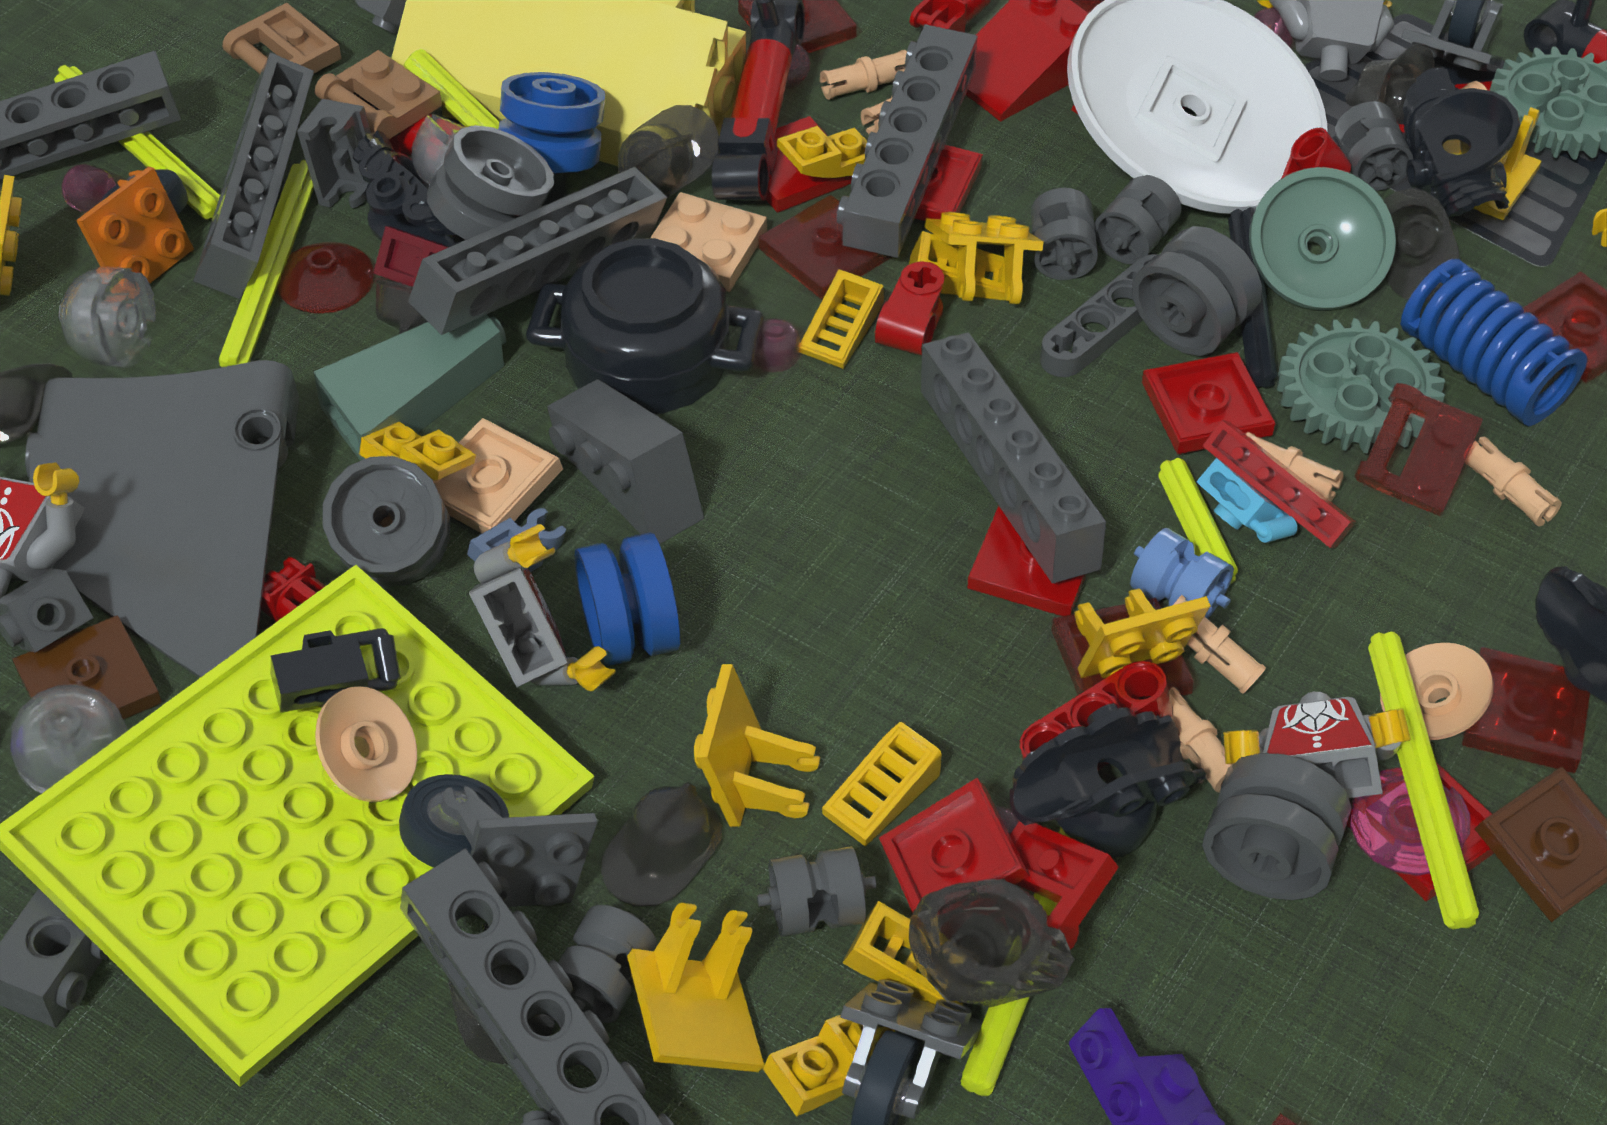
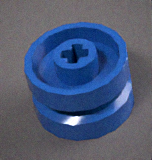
[498,72,605,173]
[574,532,680,667]

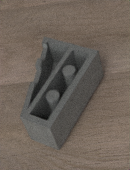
[547,379,704,544]

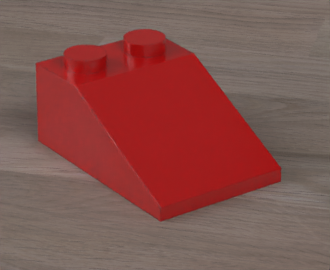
[966,0,1089,122]

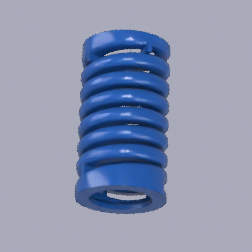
[1400,259,1587,426]

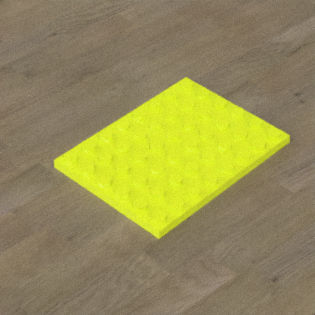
[0,564,594,1087]

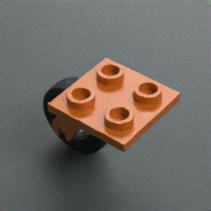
[76,167,194,303]

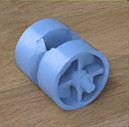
[1130,528,1234,619]

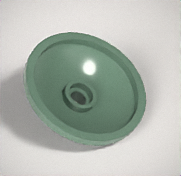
[1249,167,1396,310]

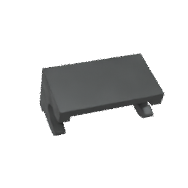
[297,99,371,208]

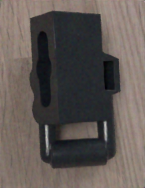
[271,628,401,713]

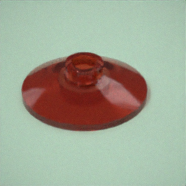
[277,242,374,314]

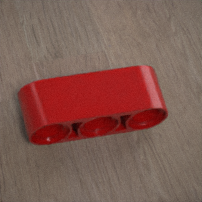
[1020,661,1172,770]

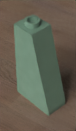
[313,314,506,461]

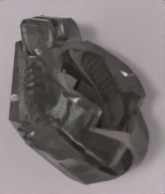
[909,879,1074,1008]

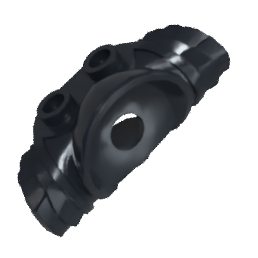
[1403,68,1520,217]
[353,130,465,247]
[1535,566,1607,703]
[1010,703,1207,857]

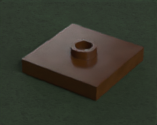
[12,615,162,749]
[1475,767,1607,923]

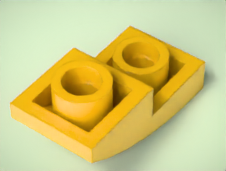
[777,126,867,178]
[359,422,476,481]
[763,1015,894,1117]

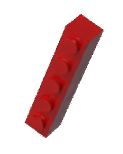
[1202,420,1356,548]

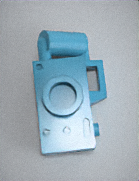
[1197,458,1297,543]

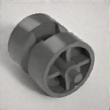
[1335,101,1413,191]
[1094,175,1181,264]
[1031,188,1098,280]
[757,846,876,937]
[557,905,657,1023]

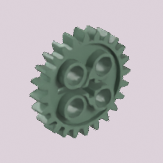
[1490,47,1607,159]
[1277,318,1445,453]

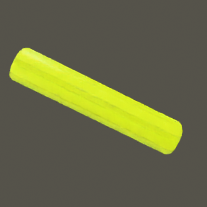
[404,49,499,129]
[1158,458,1238,584]

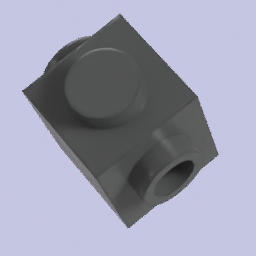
[0,569,93,652]

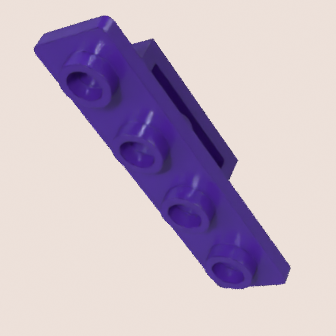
[1069,1008,1225,1125]

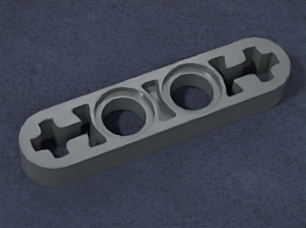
[1040,254,1158,377]

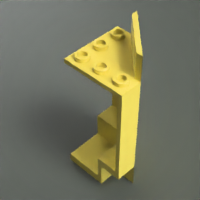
[391,0,746,173]

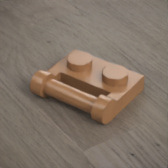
[223,3,341,74]
[315,50,442,139]

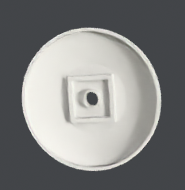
[1067,0,1327,214]

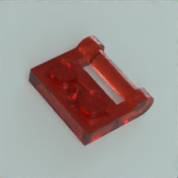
[1354,383,1483,516]

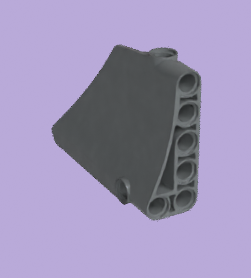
[25,360,300,678]

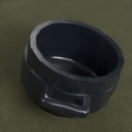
[526,238,764,414]

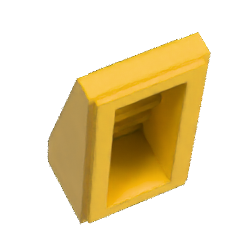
[909,231,1005,300]
[798,269,884,369]
[822,722,942,846]
[842,901,983,1005]

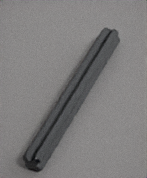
[1228,207,1277,389]

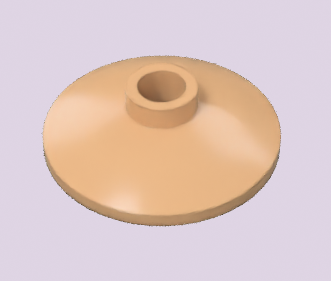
[1380,643,1494,740]
[315,686,417,802]

